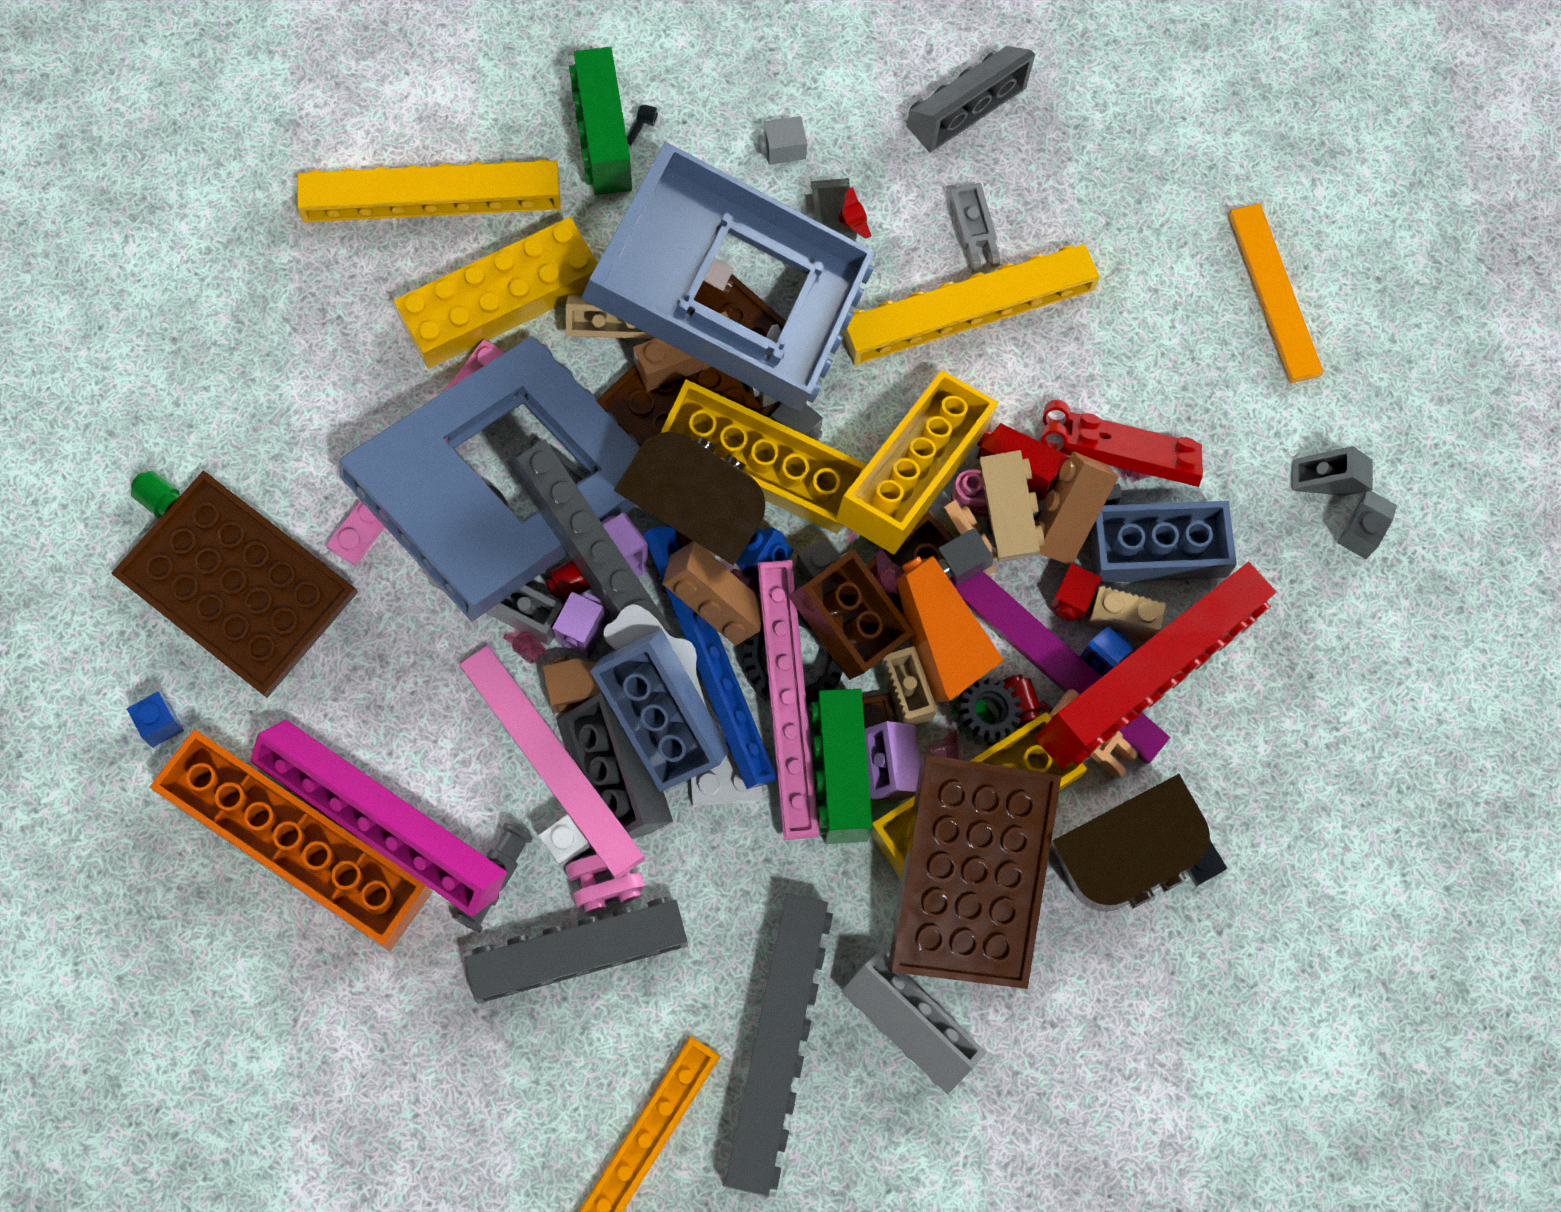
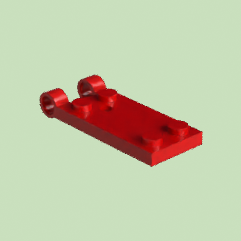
[1040,400,1203,487]

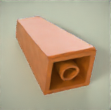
[896,556,1004,702]

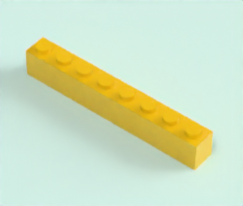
[297,159,561,223]
[841,244,1100,365]

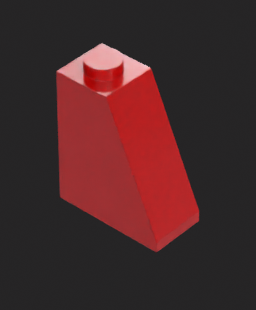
[976,423,1070,501]

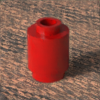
[545,560,591,602]
[1003,674,1041,728]

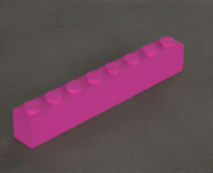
[250,719,507,917]

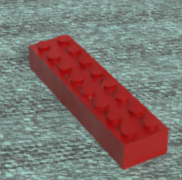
[1035,561,1277,770]

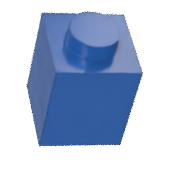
[126,691,184,748]

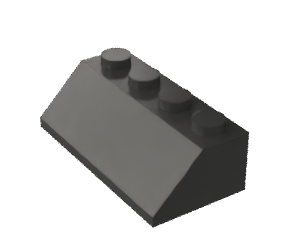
[907,46,1036,153]
[557,692,673,839]

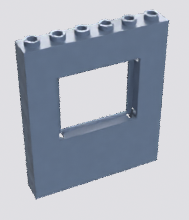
[581,141,875,412]
[339,336,640,622]

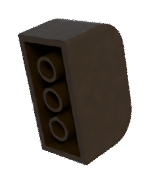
[613,432,765,566]
[1050,774,1210,912]

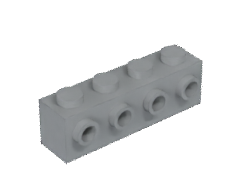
[425,572,564,646]
[841,950,987,1095]

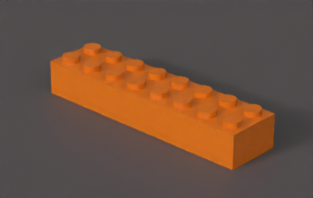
[149,729,432,952]

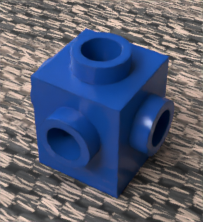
[736,527,794,581]

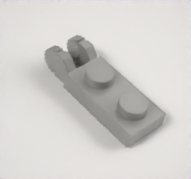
[949,183,1000,271]

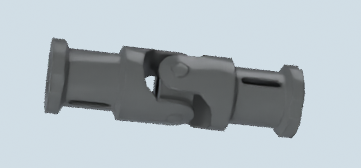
[452,823,533,933]

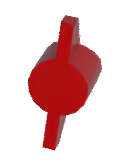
[838,187,872,239]

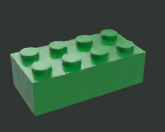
[569,46,632,195]
[810,688,873,844]

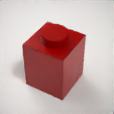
[1050,563,1102,622]

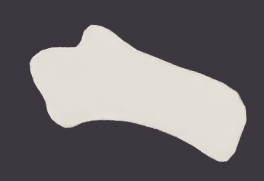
[604,604,708,710]

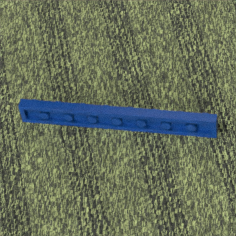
[643,526,778,789]

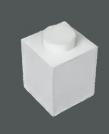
[538,814,592,870]

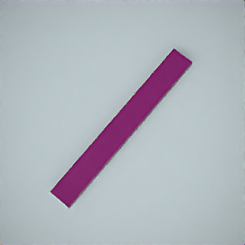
[949,571,1171,764]

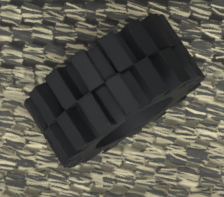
[953,677,1022,746]

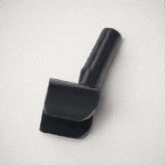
[627,105,658,146]

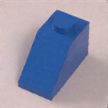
[1080,626,1134,677]

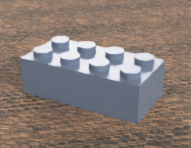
[1089,501,1237,583]
[590,628,730,792]

